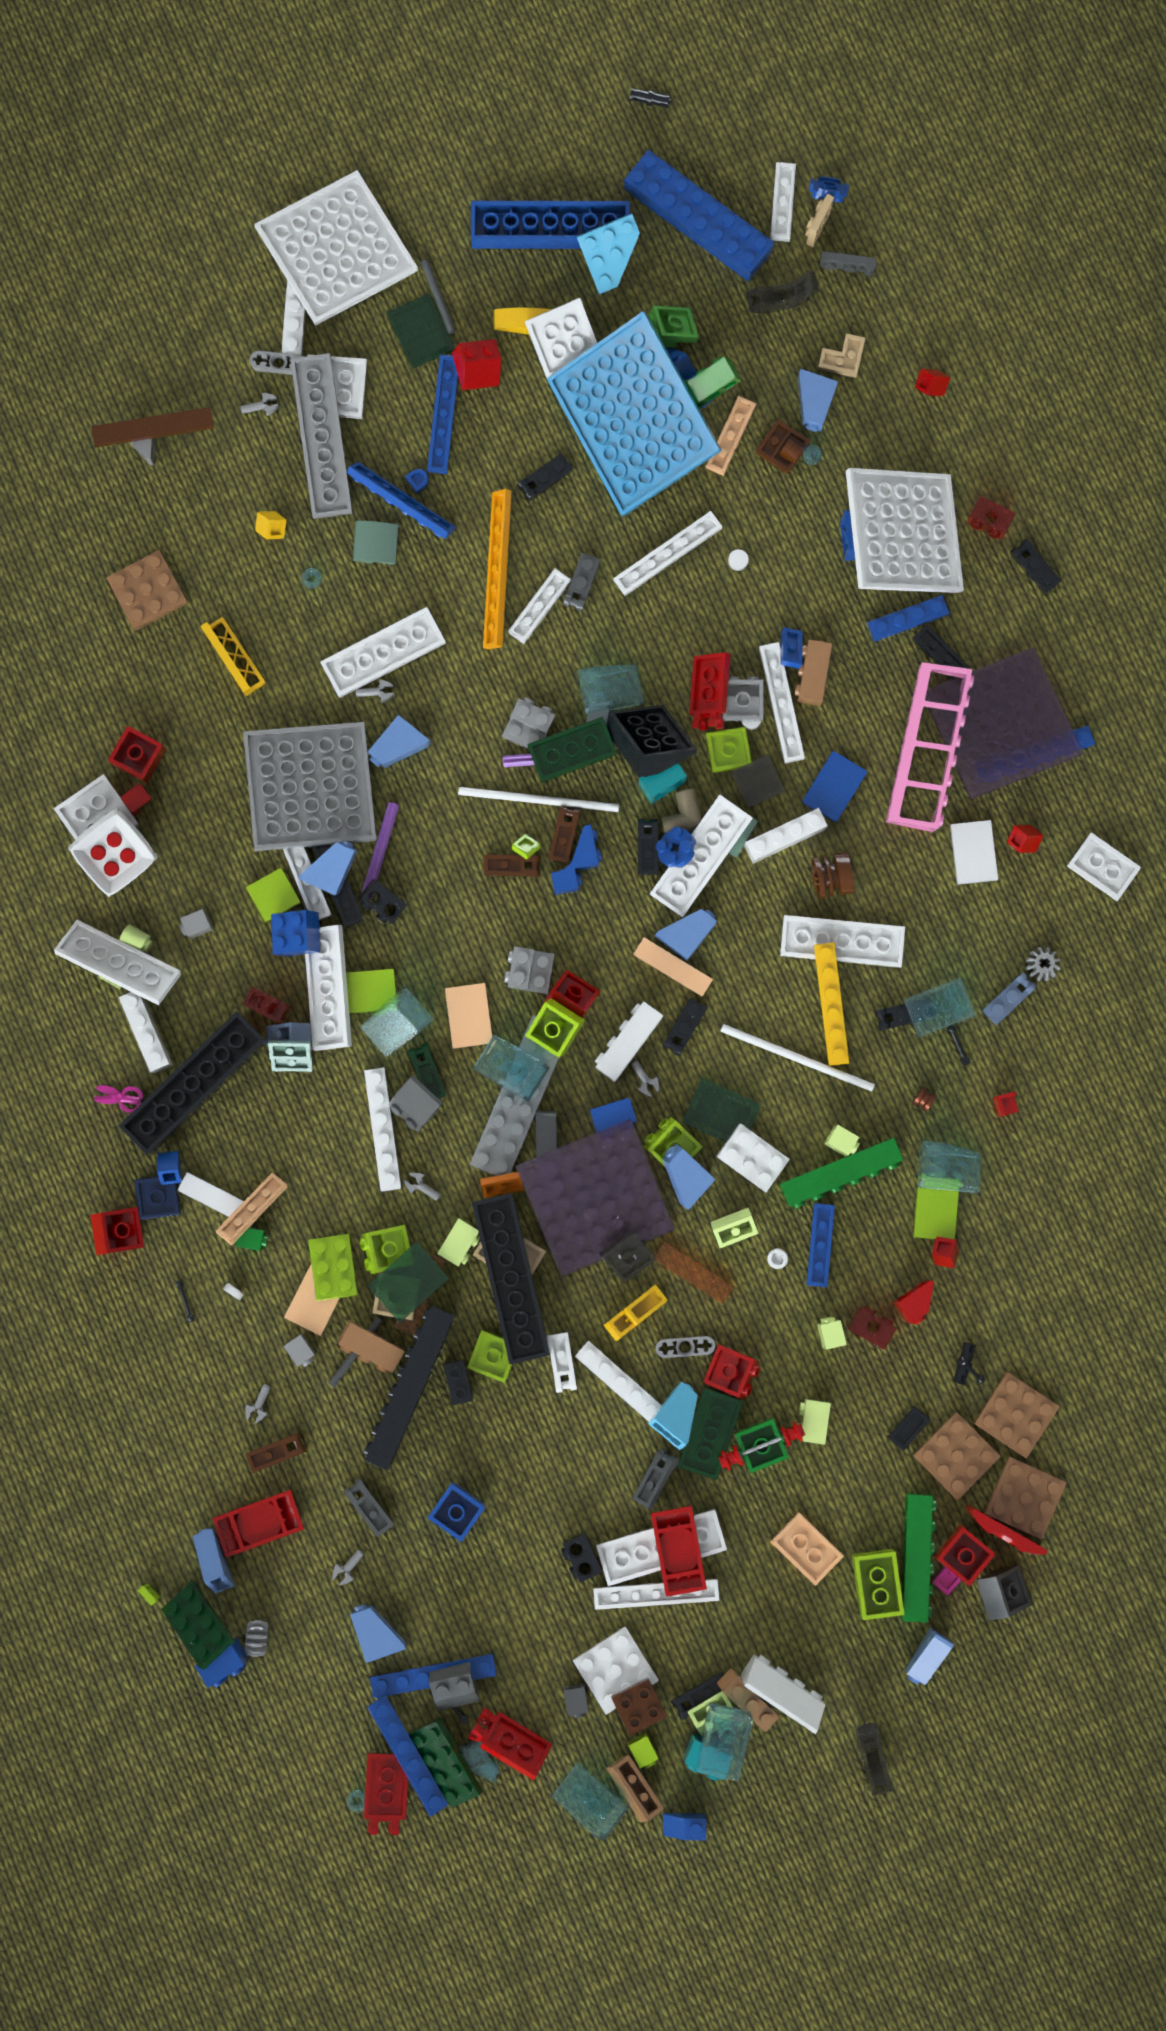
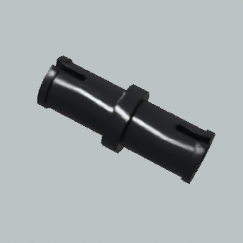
[630,88,671,108]
[952,1342,976,1385]

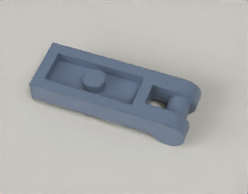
[982,972,1037,1025]

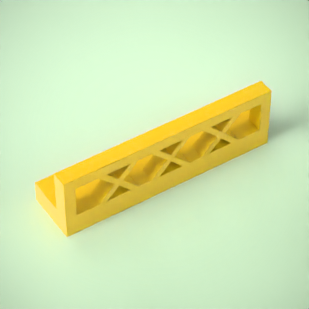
[201,617,266,696]

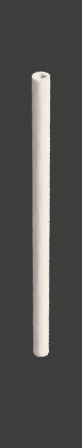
[458,787,619,812]
[721,1024,875,1092]

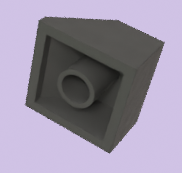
[389,1075,442,1132]
[977,1565,1032,1620]
[429,1662,480,1711]

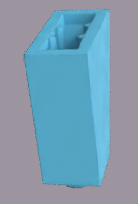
[648,1382,698,1450]

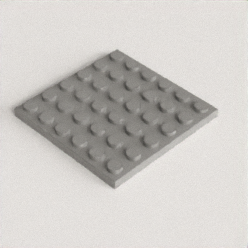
[243,722,376,851]

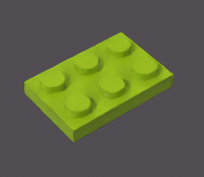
[308,1234,357,1301]

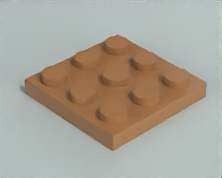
[106,550,188,631]
[973,1372,1060,1459]
[913,1412,1001,1501]
[984,1456,1067,1540]

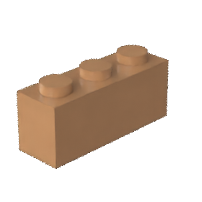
[794,639,832,706]
[337,1320,405,1373]
[717,1668,780,1732]
[606,1755,664,1822]

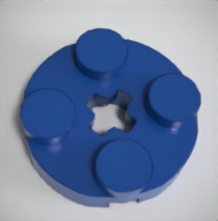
[809,176,849,203]
[656,827,696,868]

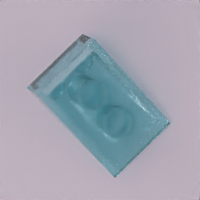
[577,665,644,715]
[903,978,976,1038]
[359,987,434,1057]
[472,1034,550,1102]
[918,1141,981,1193]
[697,1703,753,1781]
[552,1763,630,1840]

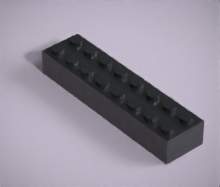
[119,1011,268,1156]
[472,1193,551,1365]
[363,1305,456,1470]

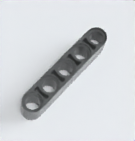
[536,1110,558,1211]

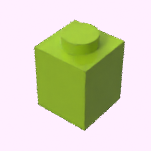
[628,1732,658,1769]

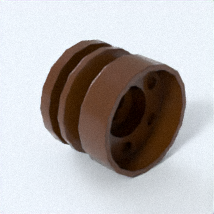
[811,852,854,899]

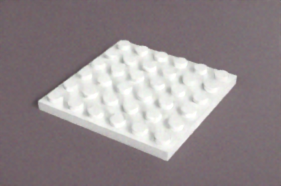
[255,170,418,326]
[846,468,964,593]

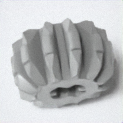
[1026,947,1061,981]
[245,1620,268,1657]

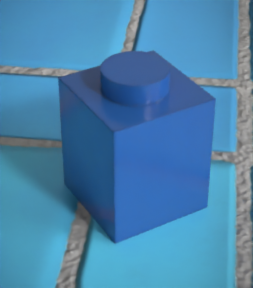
[157,1151,182,1185]

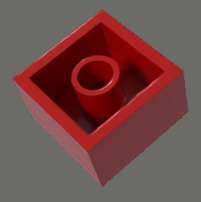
[108,726,167,784]
[934,1525,996,1587]

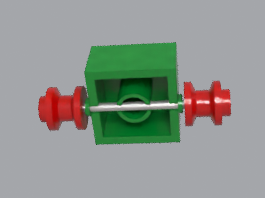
[718,1417,806,1473]

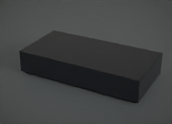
[887,1406,930,1451]

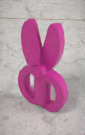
[94,1085,144,1113]

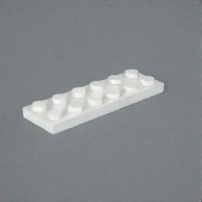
[321,607,446,698]
[650,795,753,917]
[780,915,905,968]
[54,920,181,1005]
[305,925,352,1051]
[596,1509,727,1586]

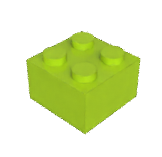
[525,998,585,1058]

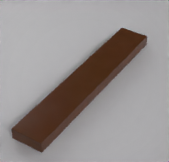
[91,407,214,448]

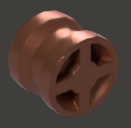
[912,1087,937,1112]

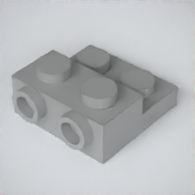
[723,676,763,721]
[502,697,555,750]
[504,946,555,995]

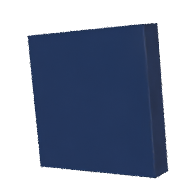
[134,1177,181,1220]

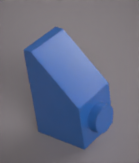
[663,1813,706,1840]

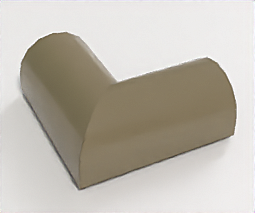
[660,789,702,835]

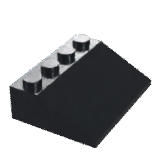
[607,705,697,777]

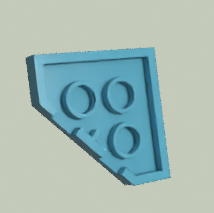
[577,213,640,294]

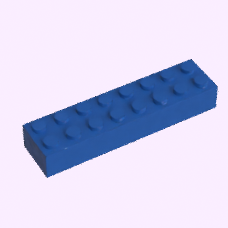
[624,150,774,282]
[471,201,630,249]

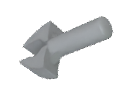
[240,393,279,416]
[356,680,394,703]
[631,1061,659,1097]
[404,1173,441,1200]
[245,1384,270,1423]
[333,1549,364,1585]

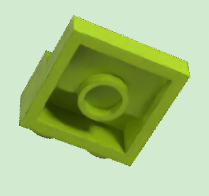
[643,1117,703,1167]
[360,1225,414,1274]

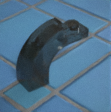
[746,271,819,313]
[856,1722,892,1796]

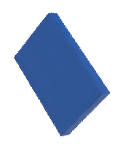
[802,751,868,823]

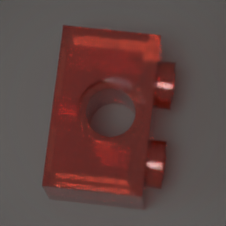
[967,496,1016,540]
[242,987,291,1024]
[846,1306,897,1350]

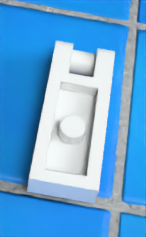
[548,1332,577,1393]

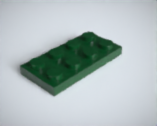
[527,717,617,783]
[678,1388,743,1480]
[161,1581,235,1670]
[409,1718,483,1808]

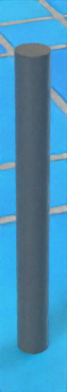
[420,259,456,335]
[328,1316,383,1388]

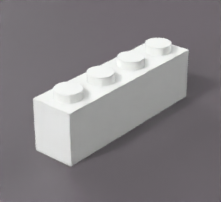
[744,808,827,864]
[119,992,173,1074]
[595,1001,663,1082]

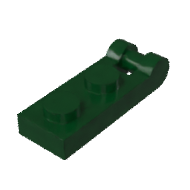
[408,1043,447,1099]

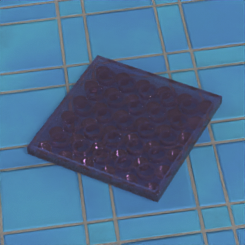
[925,647,1083,800]
[516,1119,675,1277]

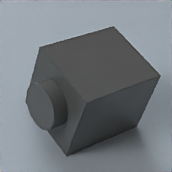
[564,1684,589,1718]

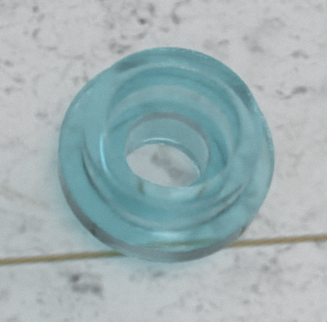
[803,445,822,465]
[302,568,322,588]
[347,1790,365,1812]

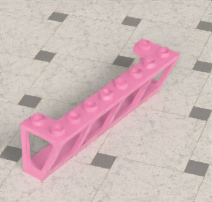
[886,662,974,832]

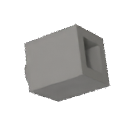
[179,909,213,939]
[283,1334,316,1367]

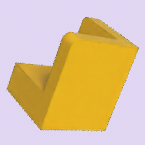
[255,511,286,539]

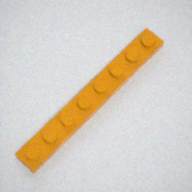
[483,489,512,650]

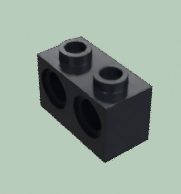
[358,879,407,924]
[443,1359,474,1405]
[561,1532,603,1583]

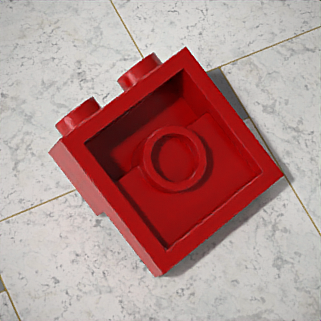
[703,1344,760,1400]

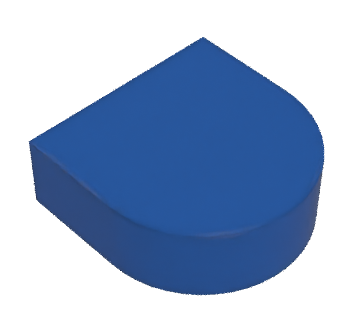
[405,469,429,494]

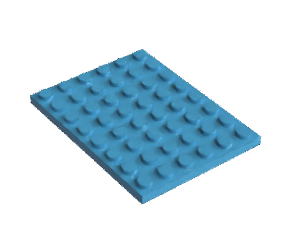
[547,311,722,516]

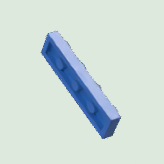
[867,595,949,642]
[806,1203,835,1287]

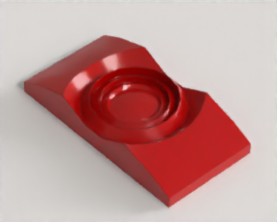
[212,1490,305,1558]
[651,1505,707,1597]
[965,1505,1048,1555]

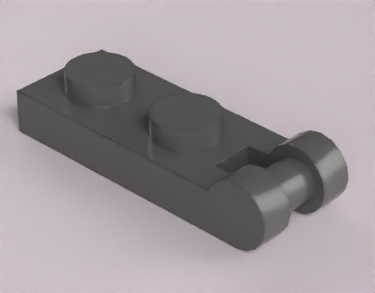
[820,251,877,276]
[563,553,600,611]
[632,1448,679,1510]
[343,1478,395,1537]

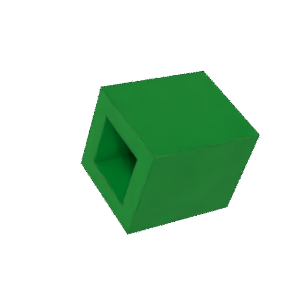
[236,1228,268,1251]

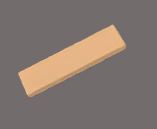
[706,396,756,476]
[633,937,713,997]
[216,1173,288,1245]

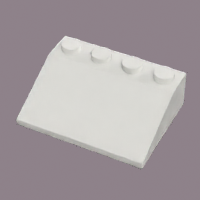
[740,1654,825,1734]

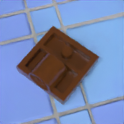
[755,419,811,475]
[611,1678,667,1736]

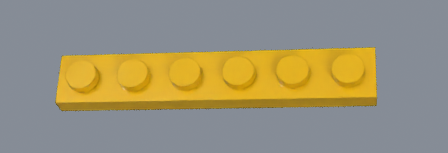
[814,942,849,1066]

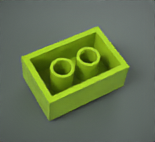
[852,1549,904,1620]

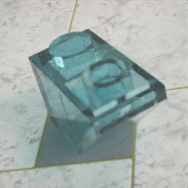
[459,1741,500,1783]

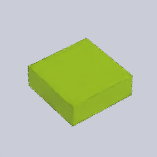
[512,834,540,859]
[138,1583,160,1606]

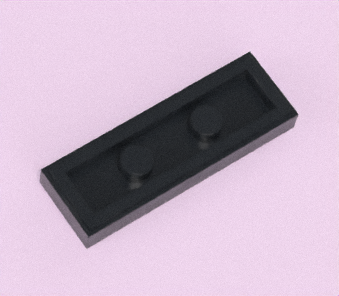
[912,624,969,681]

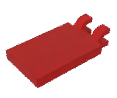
[689,652,731,731]
[468,1708,552,1781]
[363,1753,408,1835]

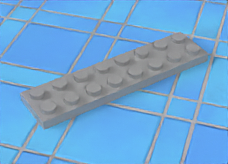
[290,353,353,519]
[470,1015,559,1176]

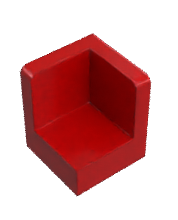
[915,369,951,396]
[120,783,151,817]
[1007,825,1044,853]
[992,1091,1019,1117]
[932,1236,959,1268]

